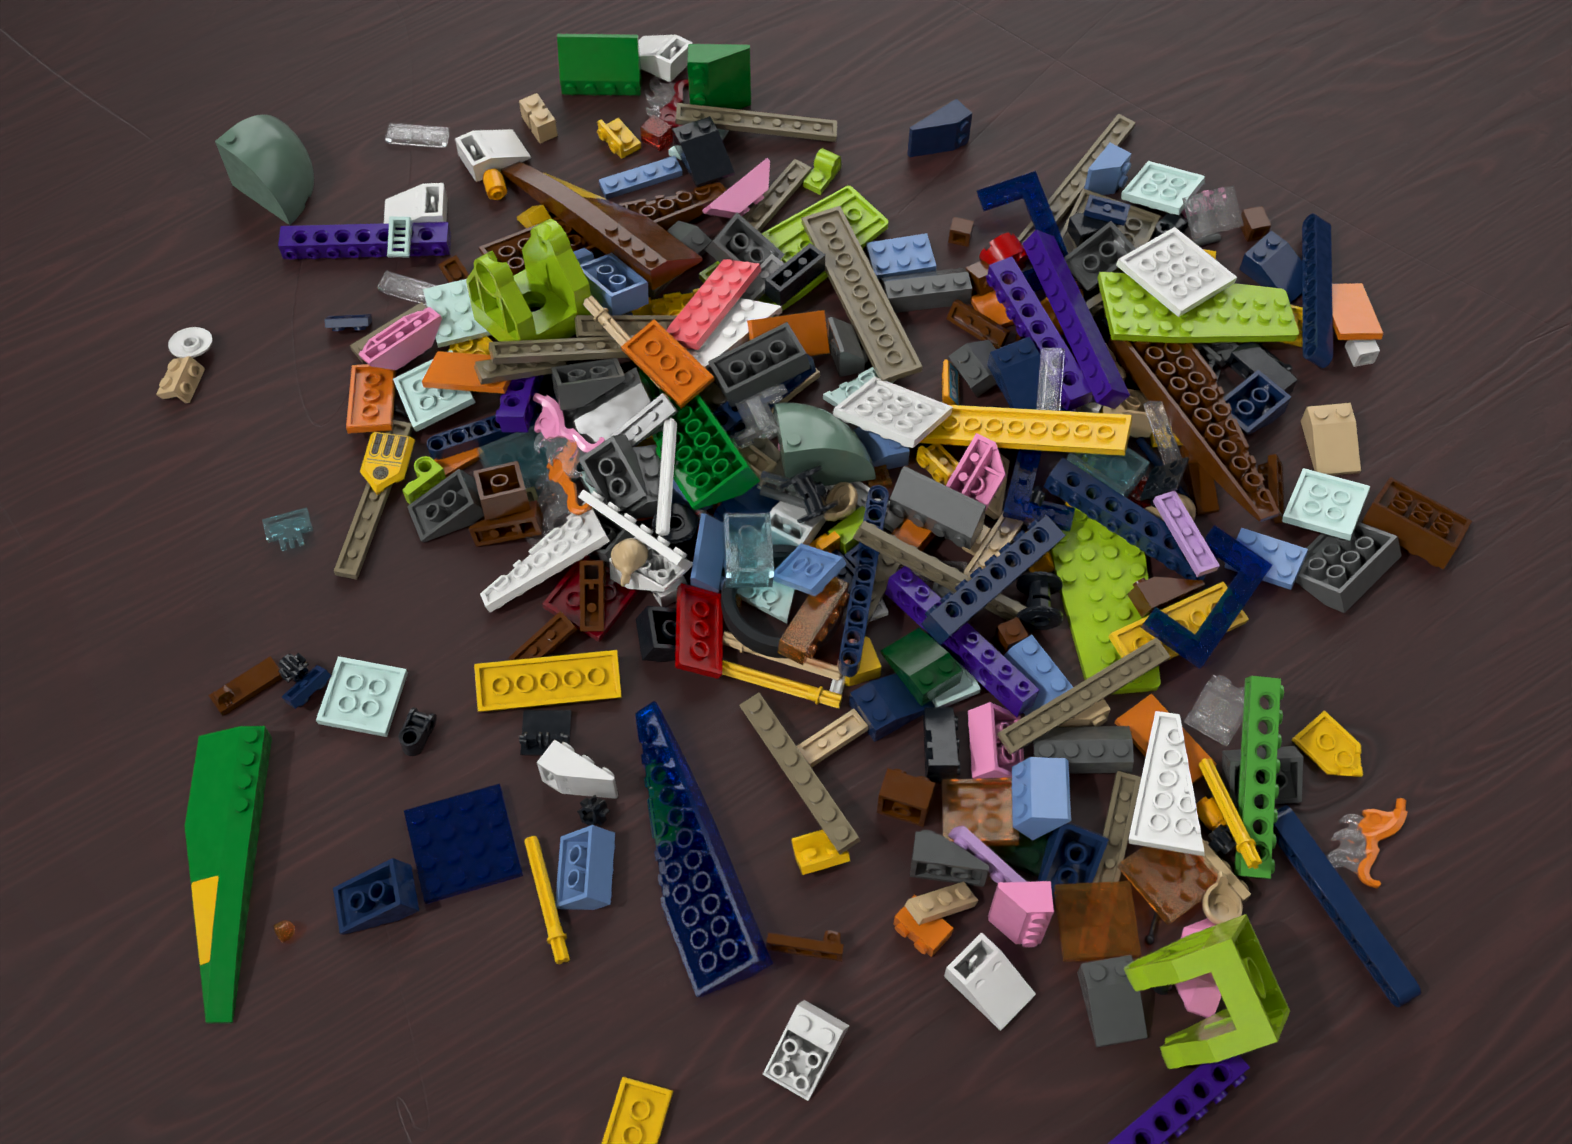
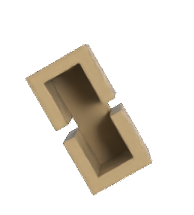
[519,93,558,143]

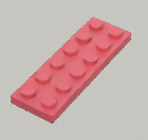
[666,259,761,350]

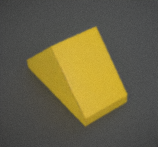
[517,205,552,228]
[845,636,881,687]

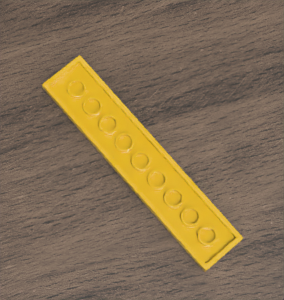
[919,405,1132,456]

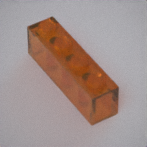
[778,577,850,665]

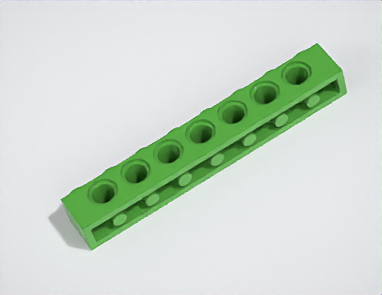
[1234,676,1284,879]

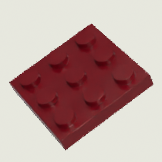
[542,555,640,642]

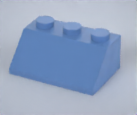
[690,513,733,593]
[1004,635,1073,716]
[1012,757,1071,840]
[555,825,615,910]

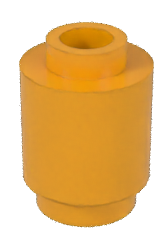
[483,169,507,200]
[1196,796,1227,831]

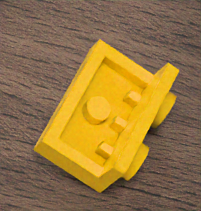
[916,444,959,486]

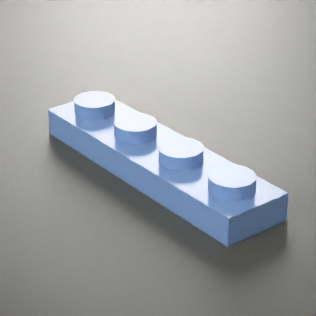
[599,156,683,199]

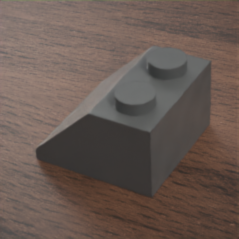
[827,317,867,377]
[948,340,997,397]

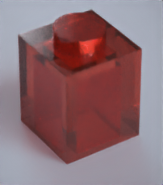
[640,115,673,152]

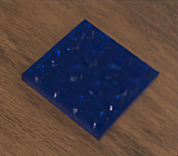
[404,784,523,904]

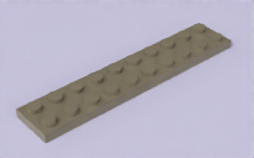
[801,206,923,382]

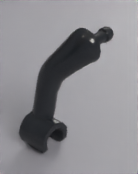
[1020,485,1045,507]

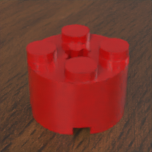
[979,232,1028,271]

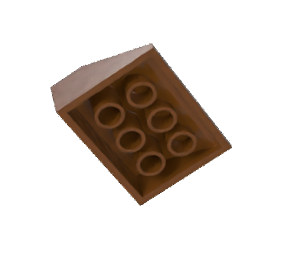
[1361,477,1472,569]

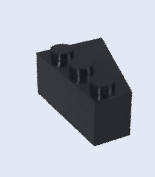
[923,707,961,784]

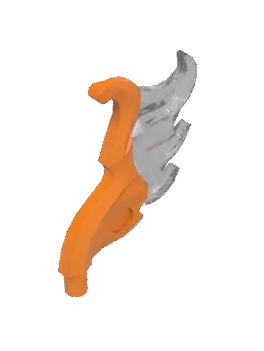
[536,440,592,530]
[1327,798,1408,888]

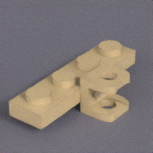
[962,509,1025,577]

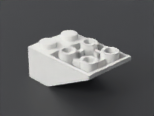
[639,35,693,82]
[455,129,531,182]
[384,183,448,223]
[761,490,826,547]
[609,537,693,592]
[537,740,618,799]
[944,932,1036,1031]
[763,1000,849,1101]

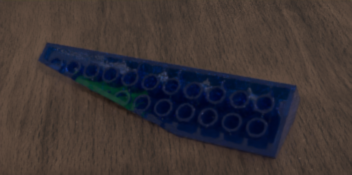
[635,701,773,997]

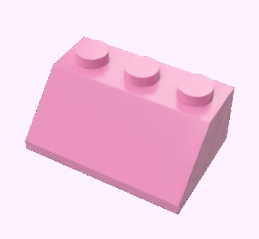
[968,702,1024,784]

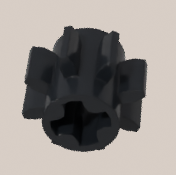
[278,653,309,683]
[577,795,610,826]
[1208,824,1237,855]

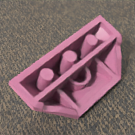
[702,158,770,218]
[359,307,442,370]
[946,433,1006,511]
[1174,918,1221,1018]

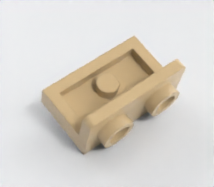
[156,356,205,403]

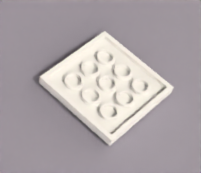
[1116,227,1237,317]
[833,376,953,448]

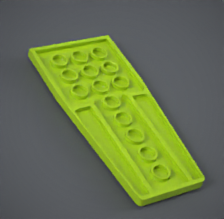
[699,186,888,317]
[1097,272,1299,343]
[1043,507,1161,695]

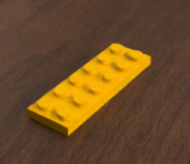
[1108,581,1249,660]
[474,650,622,712]

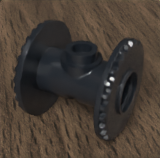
[780,465,839,523]
[652,503,698,560]
[1016,571,1063,630]

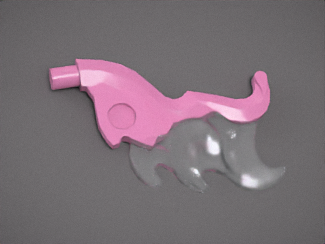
[533,393,605,478]

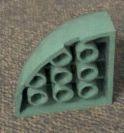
[215,115,314,225]
[774,402,876,491]

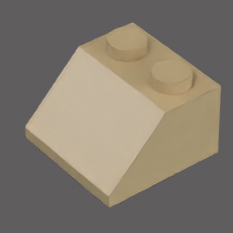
[1103,389,1160,438]

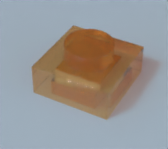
[866,465,892,489]

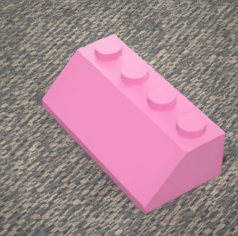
[988,881,1054,947]

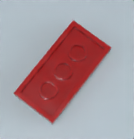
[675,583,723,679]

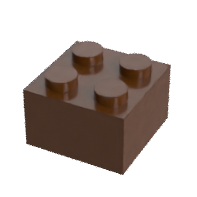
[473,461,530,521]
[877,768,935,827]

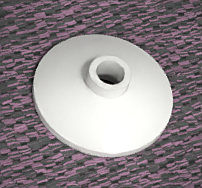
[168,327,213,358]

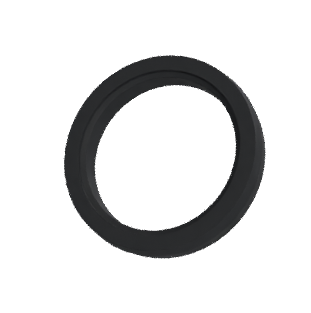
[721,544,844,658]

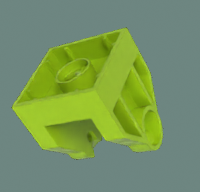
[466,219,592,342]
[1124,914,1290,1069]

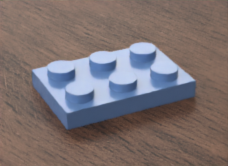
[866,233,936,280]
[1225,528,1308,590]
[770,543,847,596]

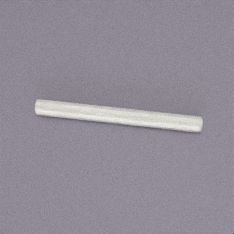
[656,418,677,537]

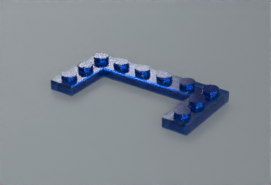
[976,171,1075,292]
[1003,405,1078,532]
[1141,525,1272,669]

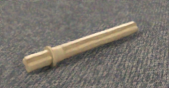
[583,295,661,389]
[723,631,842,680]

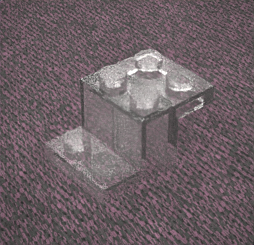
[1182,185,1244,239]
[730,384,787,448]
[1184,675,1244,747]

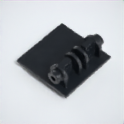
[1140,457,1189,508]
[519,710,572,755]

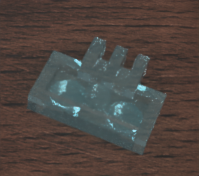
[262,507,313,551]

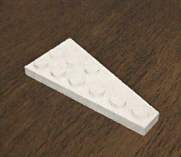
[686,298,782,369]
[480,502,610,612]
[1129,711,1205,856]

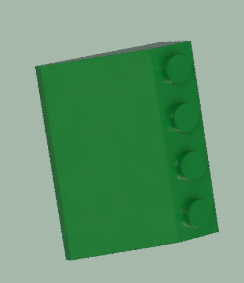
[557,34,642,96]
[687,44,751,110]

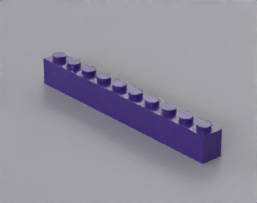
[1023,230,1130,409]

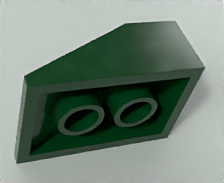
[880,628,963,706]

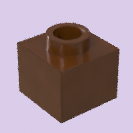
[948,217,974,247]

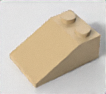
[1301,403,1361,476]

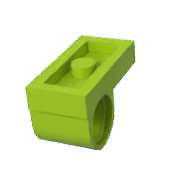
[803,148,841,195]
[402,456,446,504]

